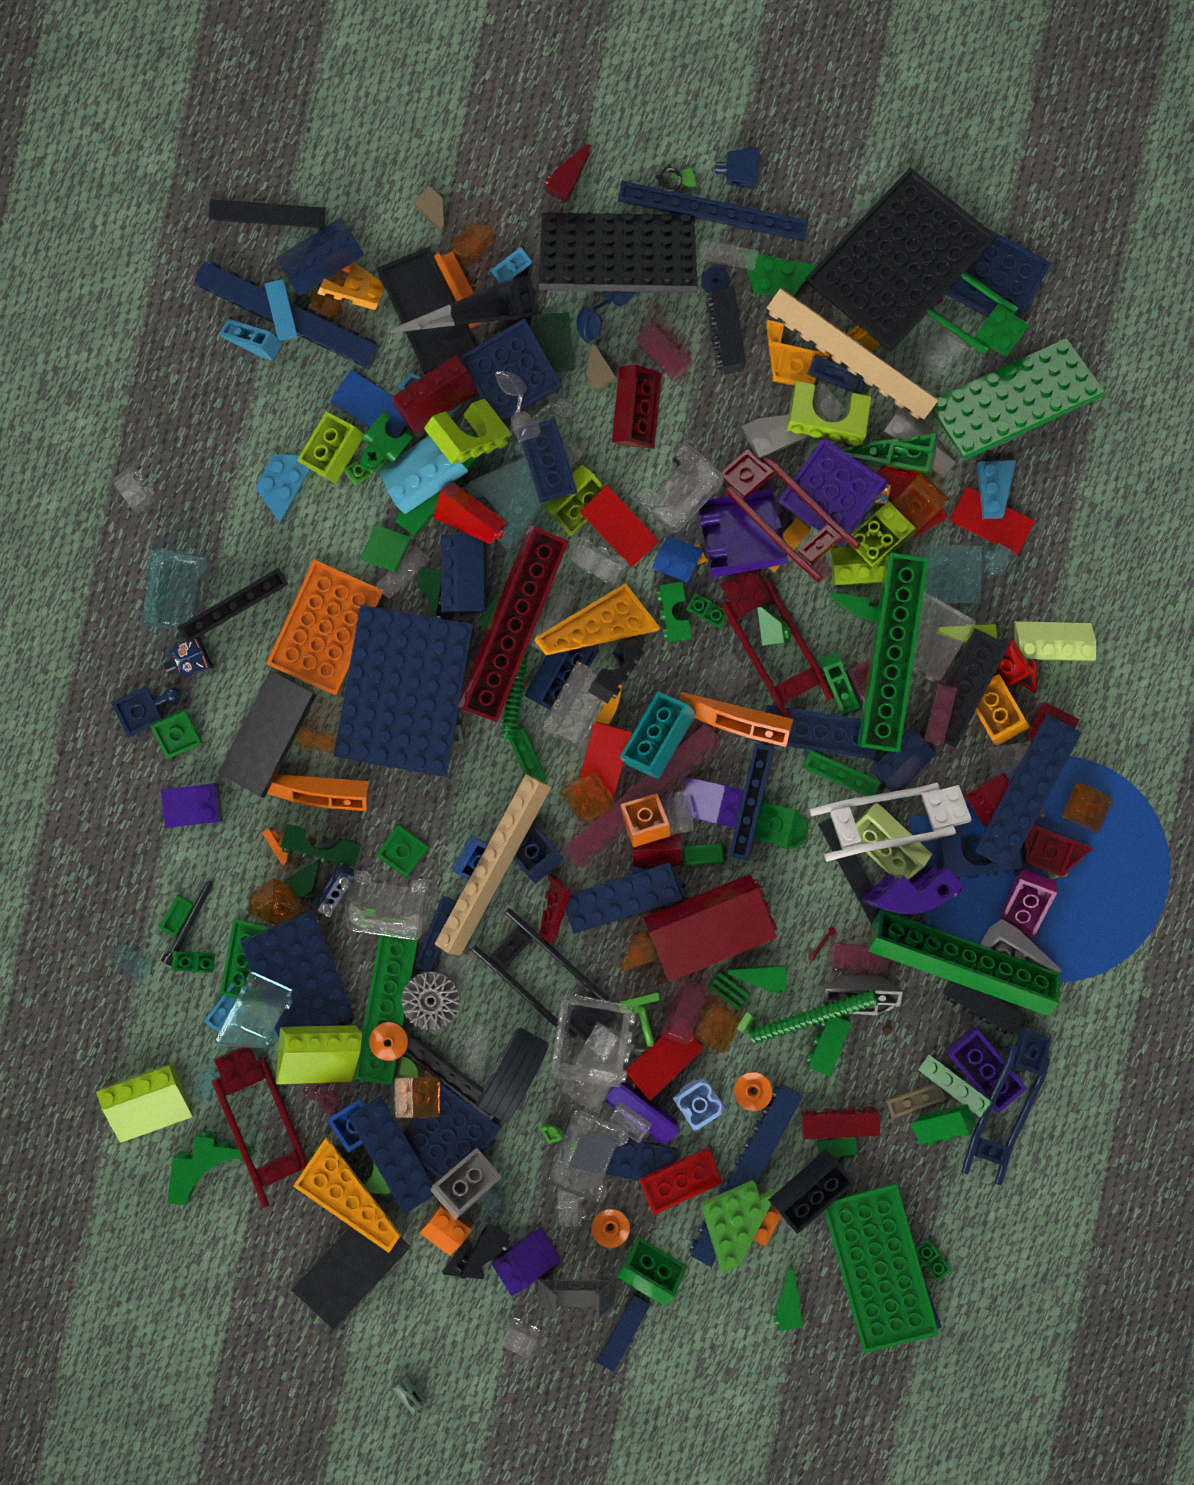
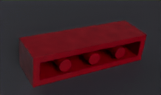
[800,1107,881,1139]

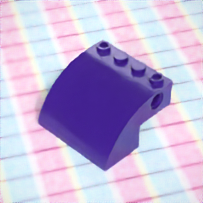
[861,866,964,914]

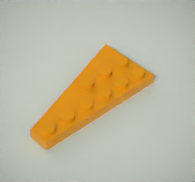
[534,583,660,655]
[293,1137,401,1253]

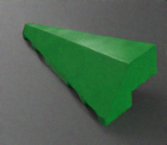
[837,433,937,475]

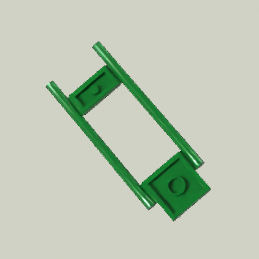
[927,272,1030,358]

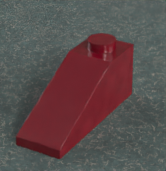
[545,144,591,202]

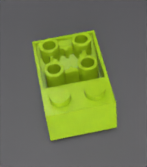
[851,501,915,567]

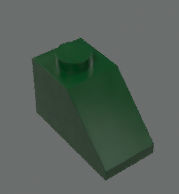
[284,860,321,901]

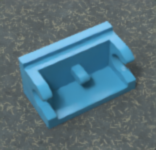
[489,247,532,284]

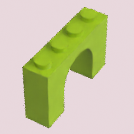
[786,381,871,446]
[424,399,512,464]

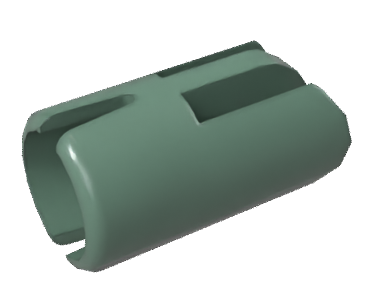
[392,1375,428,1415]

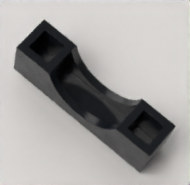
[588,636,645,704]

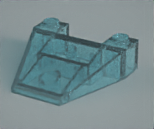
[463,457,546,552]

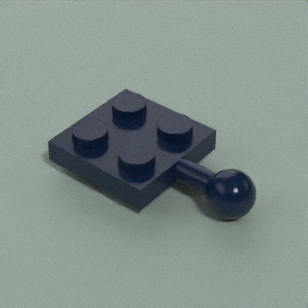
[111,686,180,737]

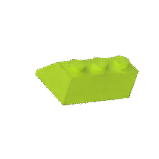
[297,411,364,484]
[541,465,604,536]
[830,547,885,587]

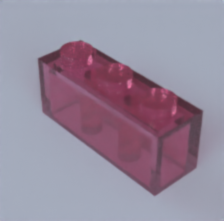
[635,323,692,384]
[924,683,958,745]
[828,942,889,974]
[661,982,707,1045]

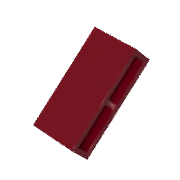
[633,831,682,866]

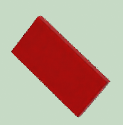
[875,466,948,538]
[579,485,659,568]
[949,486,1035,556]
[575,721,632,804]
[624,1020,704,1101]
[639,1147,723,1215]

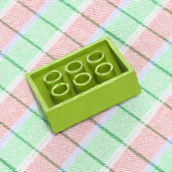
[276,1025,362,1084]
[96,1062,193,1143]

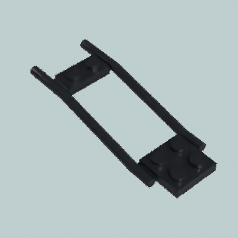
[471,908,617,1047]

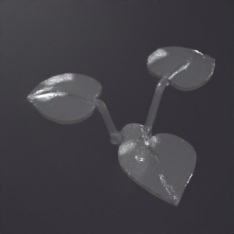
[494,371,578,442]

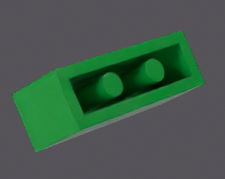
[805,1016,851,1076]
[911,1104,976,1145]

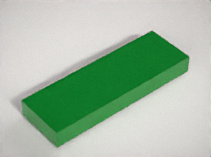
[509,727,547,781]

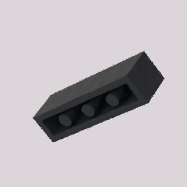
[943,981,1024,1035]

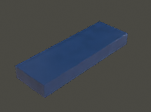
[807,355,864,394]

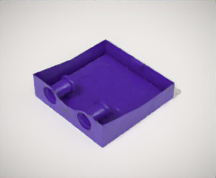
[778,438,888,547]
[697,489,788,578]

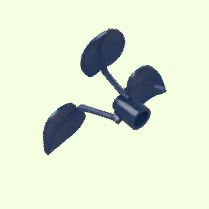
[577,291,637,343]

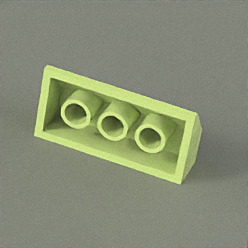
[1014,621,1096,661]
[855,802,932,880]

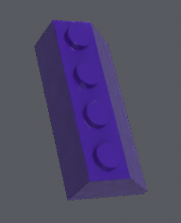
[604,1076,681,1144]

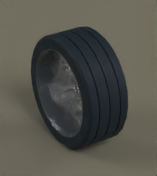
[477,1027,549,1123]

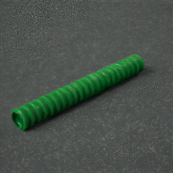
[500,642,530,740]
[749,989,878,1044]

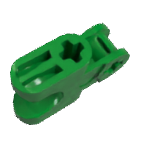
[360,411,414,471]

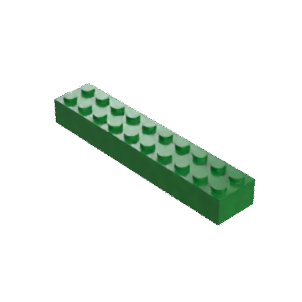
[857,553,929,752]
[868,909,1061,1016]

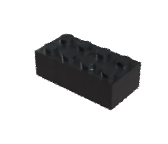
[706,287,746,375]
[768,1149,855,1234]

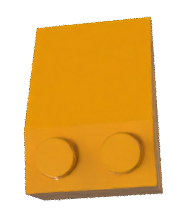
[975,674,1030,746]

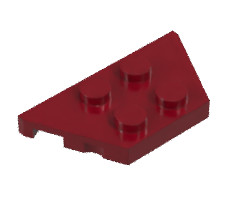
[1023,824,1093,877]

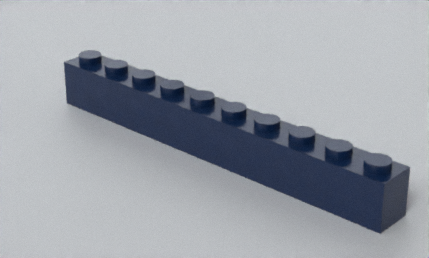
[194,261,379,370]
[689,1083,803,1267]

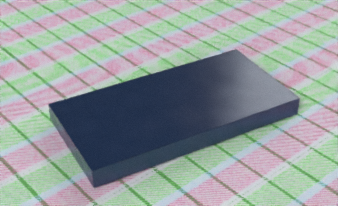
[518,419,577,503]

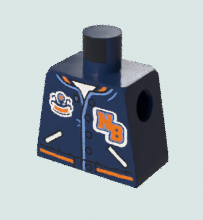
[163,637,214,677]

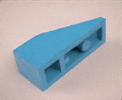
[219,319,282,360]

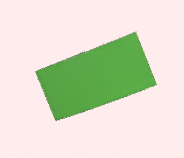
[344,456,388,486]

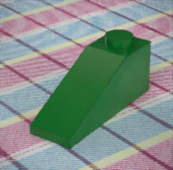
[819,651,860,715]
[726,964,787,994]
[773,1265,803,1331]

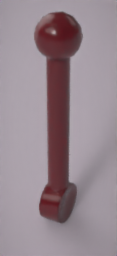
[809,927,836,960]

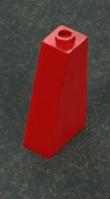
[433,482,506,544]

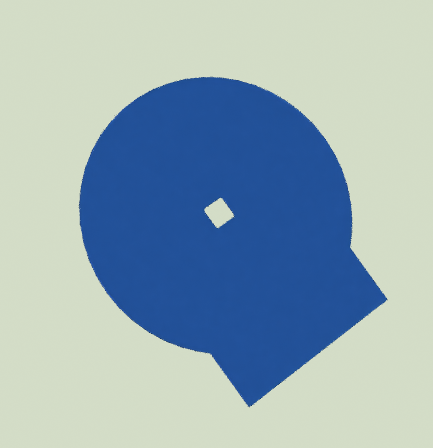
[909,756,1170,982]

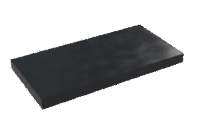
[377,246,476,374]
[218,670,317,798]
[291,1226,411,1330]

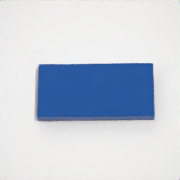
[330,370,407,438]

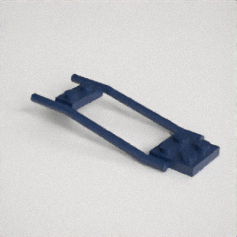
[961,1028,1051,1185]

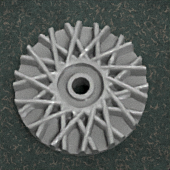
[402,971,460,1030]

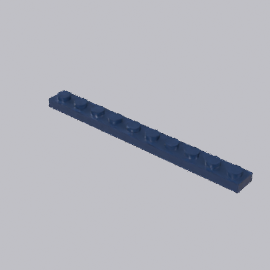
[617,181,809,241]

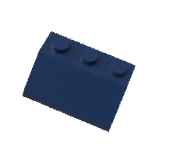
[868,728,936,792]

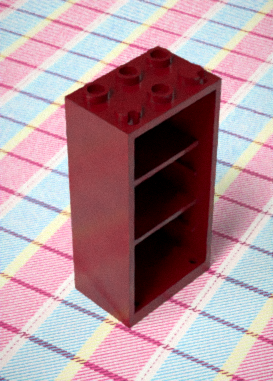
[643,874,778,982]

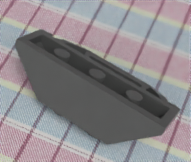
[823,974,903,1015]

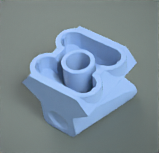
[673,1077,726,1130]

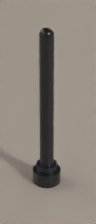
[161,881,213,966]

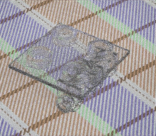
[660,792,694,835]

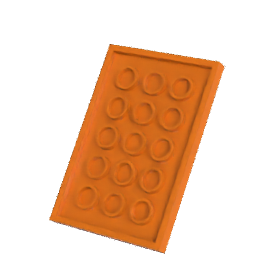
[266,559,385,696]

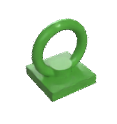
[620,993,660,1047]

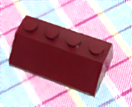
[392,355,477,434]
[612,364,662,449]

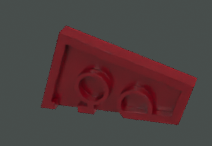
[540,874,571,943]

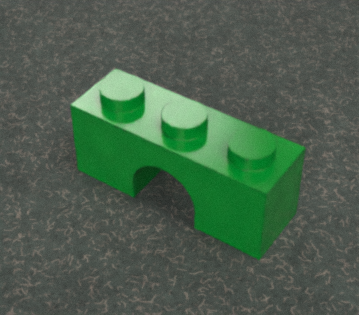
[656,582,692,643]

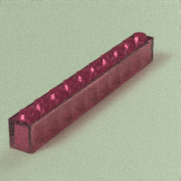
[562,723,721,868]

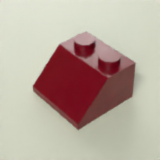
[965,773,1010,828]

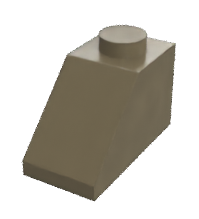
[413,186,445,234]
[585,345,616,393]

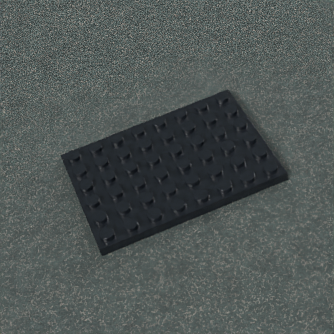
[805,167,997,353]
[539,212,698,293]

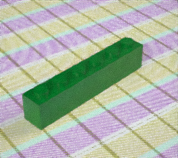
[396,432,483,538]

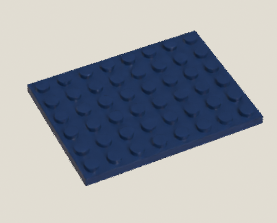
[333,605,474,777]

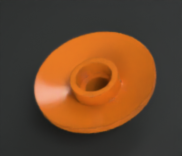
[369,1022,408,1061]
[734,1072,773,1111]
[591,1209,630,1248]

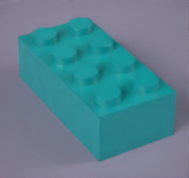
[620,691,696,780]

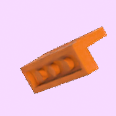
[434,251,483,329]

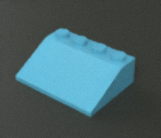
[379,435,468,514]

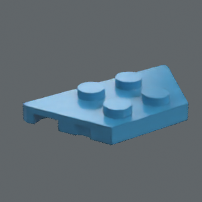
[255,454,310,522]

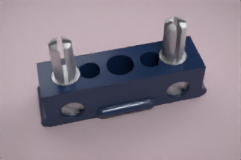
[315,864,354,917]

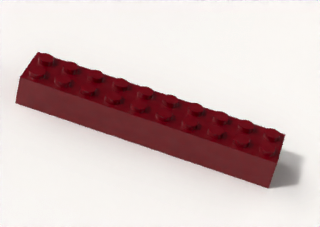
[458,525,569,722]

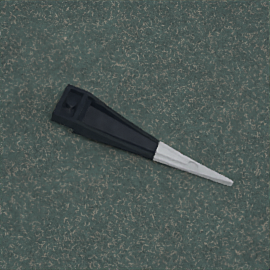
[389,275,537,333]

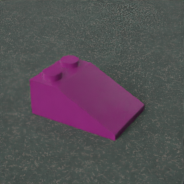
[998,868,1057,938]

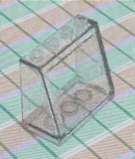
[550,993,636,1088]

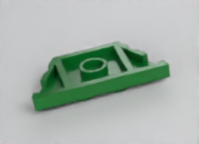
[742,251,815,297]

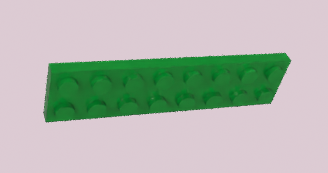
[354,927,419,1086]

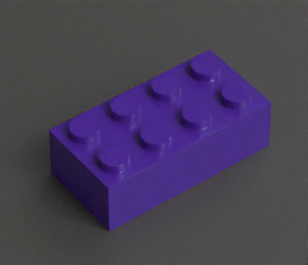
[944,1026,1028,1113]

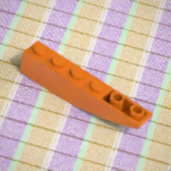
[679,692,793,747]
[267,774,370,811]

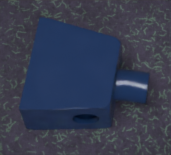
[715,147,758,189]

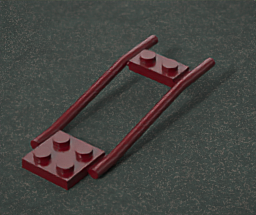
[719,449,861,583]
[720,570,835,719]
[211,1043,308,1208]

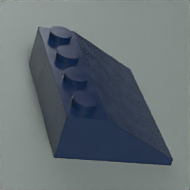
[275,218,364,296]

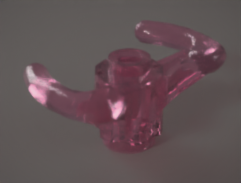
[303,1083,356,1117]

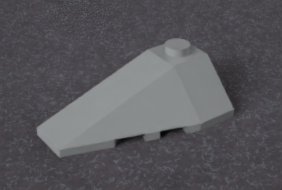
[881,406,955,478]
[741,411,822,460]
[980,919,1061,973]

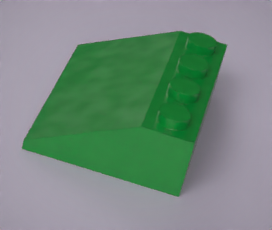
[220,919,274,1007]

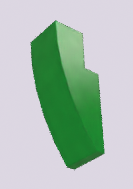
[829,592,878,624]

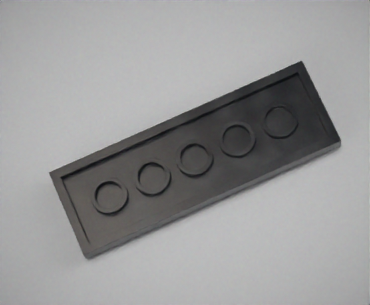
[921,628,1010,748]

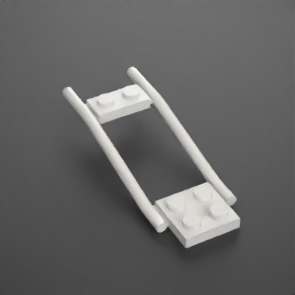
[809,783,971,862]

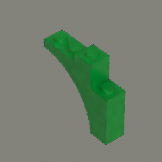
[167,1131,255,1206]

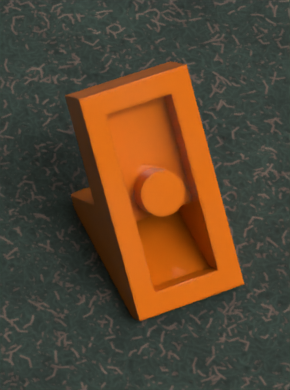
[262,828,291,865]

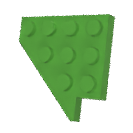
[701,1180,775,1273]

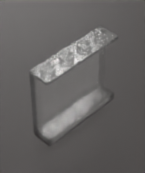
[872,592,976,683]

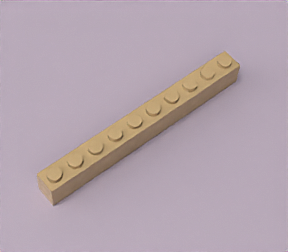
[767,288,938,420]
[435,774,551,956]

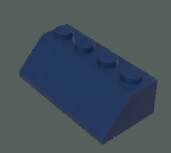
[441,534,486,614]
[524,645,599,717]

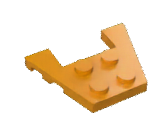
[318,262,384,310]
[766,320,830,386]

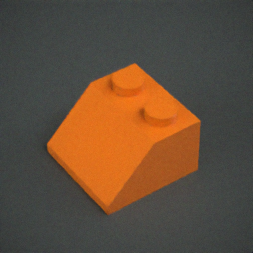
[620,793,670,847]
[419,1203,473,1256]

